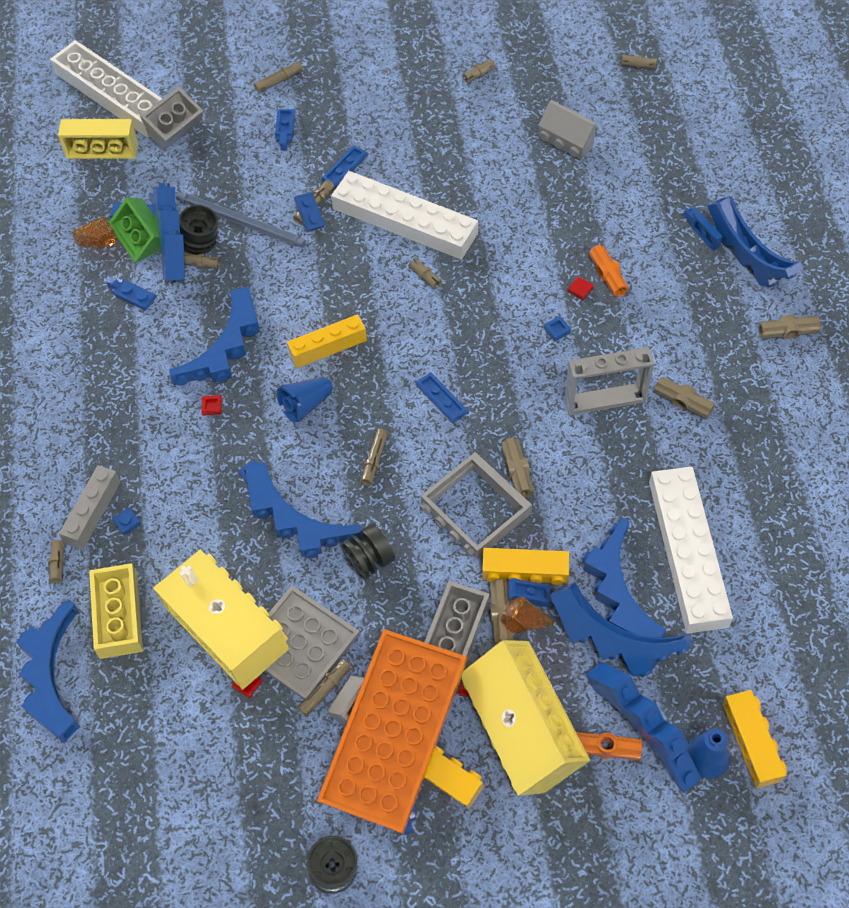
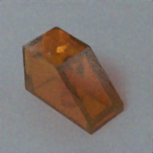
[71,216,118,249]
[500,596,554,634]

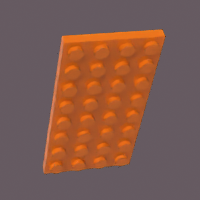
[317,629,468,834]

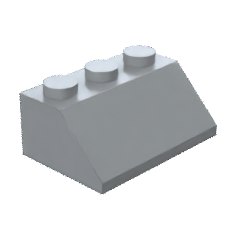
[140,86,203,150]
[538,100,596,160]

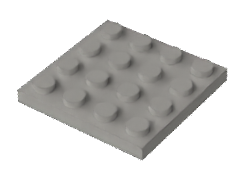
[264,585,360,700]

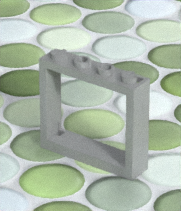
[564,347,654,415]
[421,452,532,559]

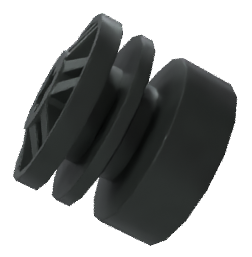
[179,205,219,255]
[341,523,395,580]
[307,835,358,894]

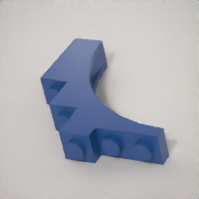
[149,183,185,281]
[707,196,803,287]
[169,287,260,385]
[245,462,361,558]
[582,517,666,638]
[550,582,694,677]
[16,599,80,743]
[586,662,701,793]

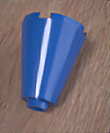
[276,377,333,423]
[687,729,731,779]

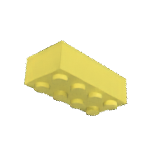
[58,119,138,159]
[89,563,143,659]

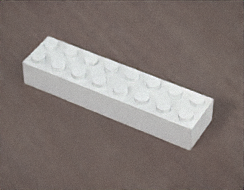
[50,40,162,138]
[331,171,478,260]
[649,466,733,634]

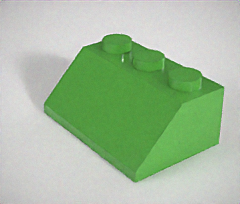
[108,197,161,263]

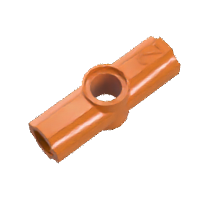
[589,245,629,297]
[576,732,642,761]

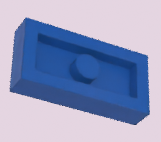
[294,192,325,232]
[507,578,552,608]

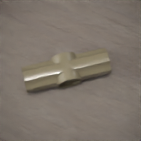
[759,315,821,340]
[654,377,715,419]
[501,438,534,498]
[490,579,513,645]

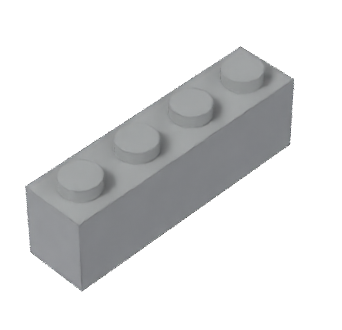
[59,465,121,550]

